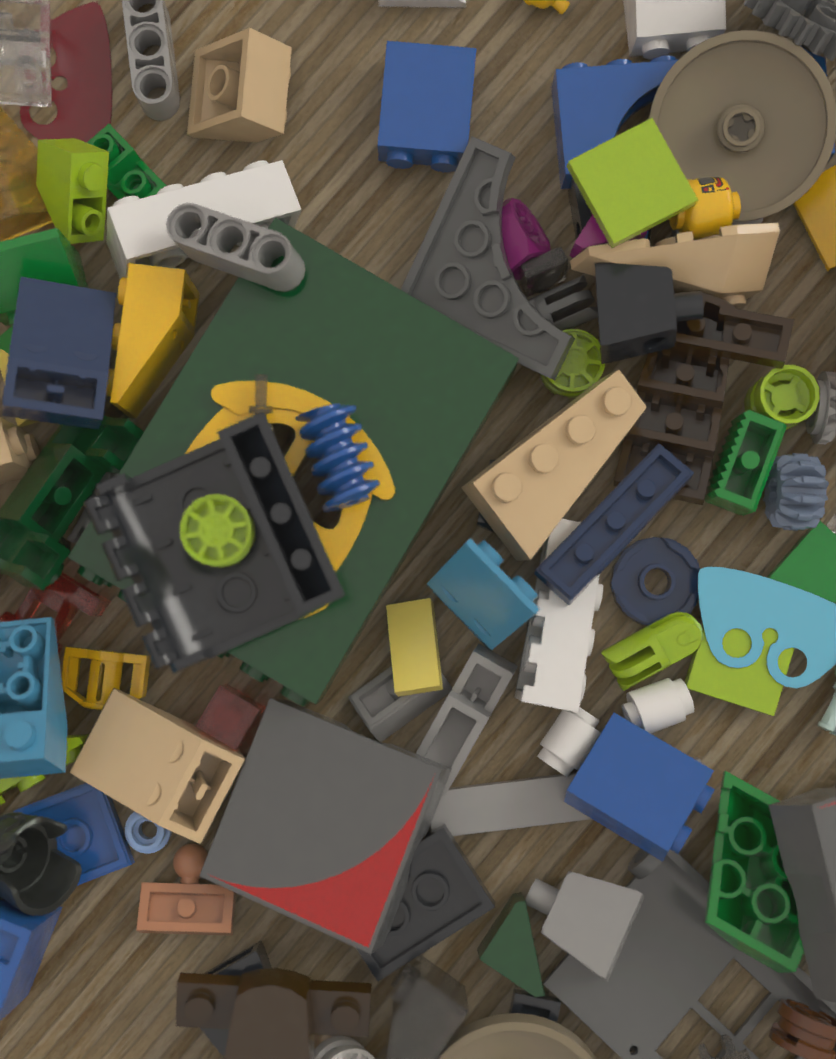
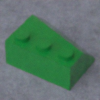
[705,771,804,973]

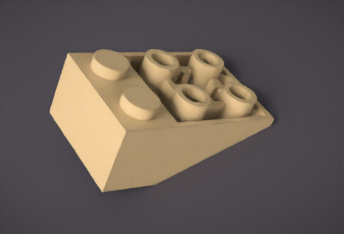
[70,688,245,844]

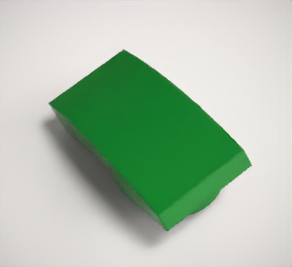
[87,124,166,200]

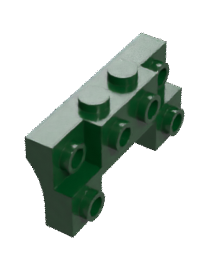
[0,415,144,591]

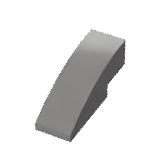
[416,643,518,795]

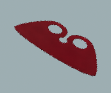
[19,2,112,143]

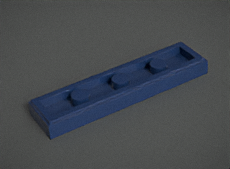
[534,443,694,605]

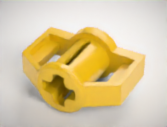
[61,647,151,710]

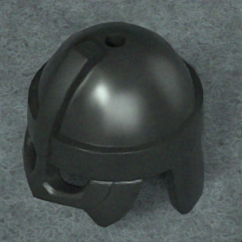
[0,812,82,916]

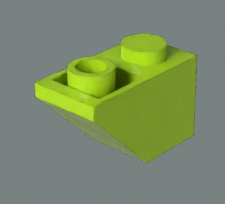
[36,138,109,244]

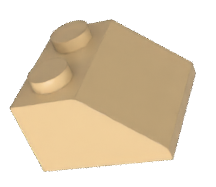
[187,27,292,143]

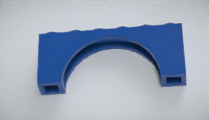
[551,46,836,189]

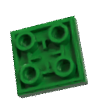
[767,521,836,604]

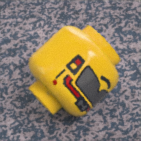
[669,177,741,240]

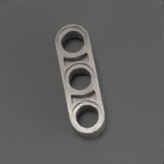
[122,0,180,121]
[166,203,305,291]

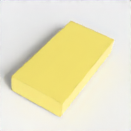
[386,598,443,697]

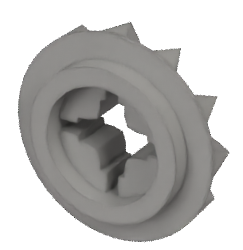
[805,371,836,445]

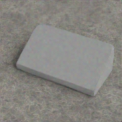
[348,666,452,742]

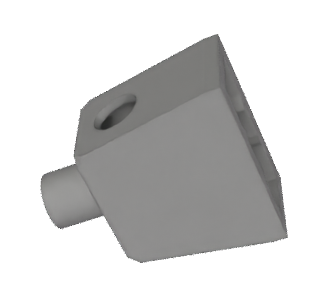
[525,871,644,982]

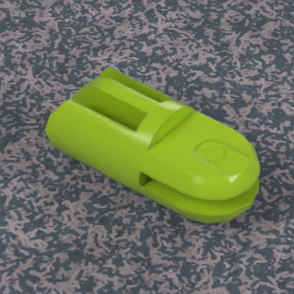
[601,611,703,691]

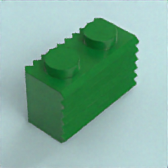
[704,410,787,516]

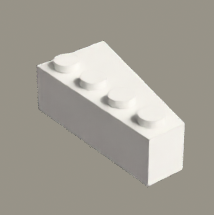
[106,160,302,279]
[514,519,603,713]

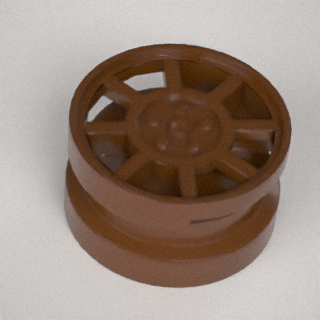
[768,999,836,1059]

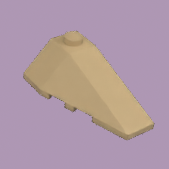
[570,223,780,309]

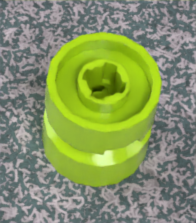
[744,365,820,430]

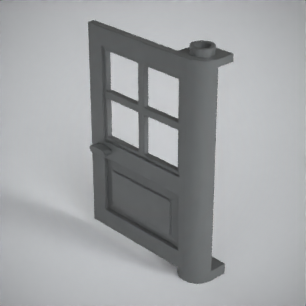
[542,848,836,1059]

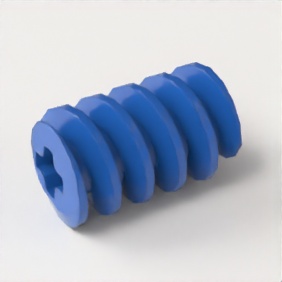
[295,404,380,512]

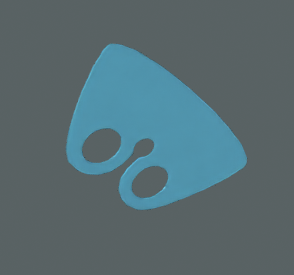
[698,567,836,689]

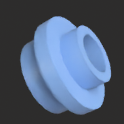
[125,811,172,854]

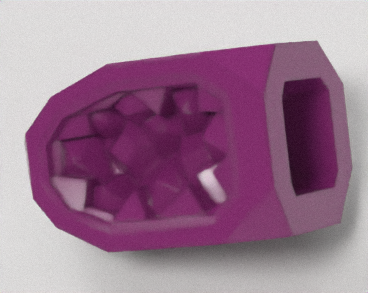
[502,198,551,280]

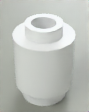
[622,678,694,734]
[537,707,601,778]

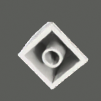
[623,0,726,59]

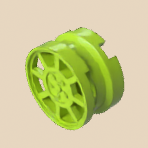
[540,329,605,398]
[180,494,256,567]

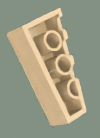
[461,369,647,561]

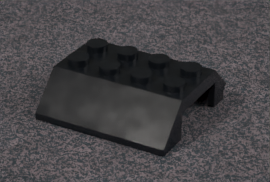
[83,411,346,674]

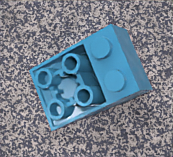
[426,538,540,650]
[0,617,68,779]

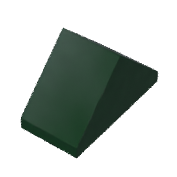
[477,892,545,997]

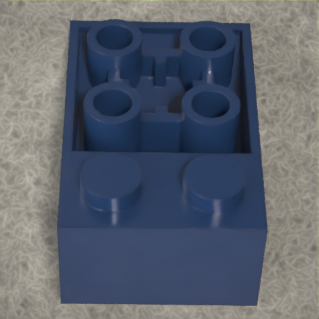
[2,277,116,430]

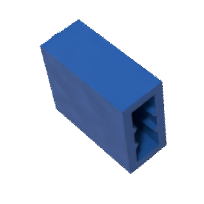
[377,41,476,172]
[564,713,715,862]

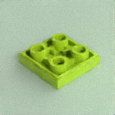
[567,118,698,248]
[685,623,794,716]

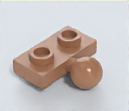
[136,843,236,936]

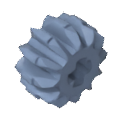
[763,453,829,531]

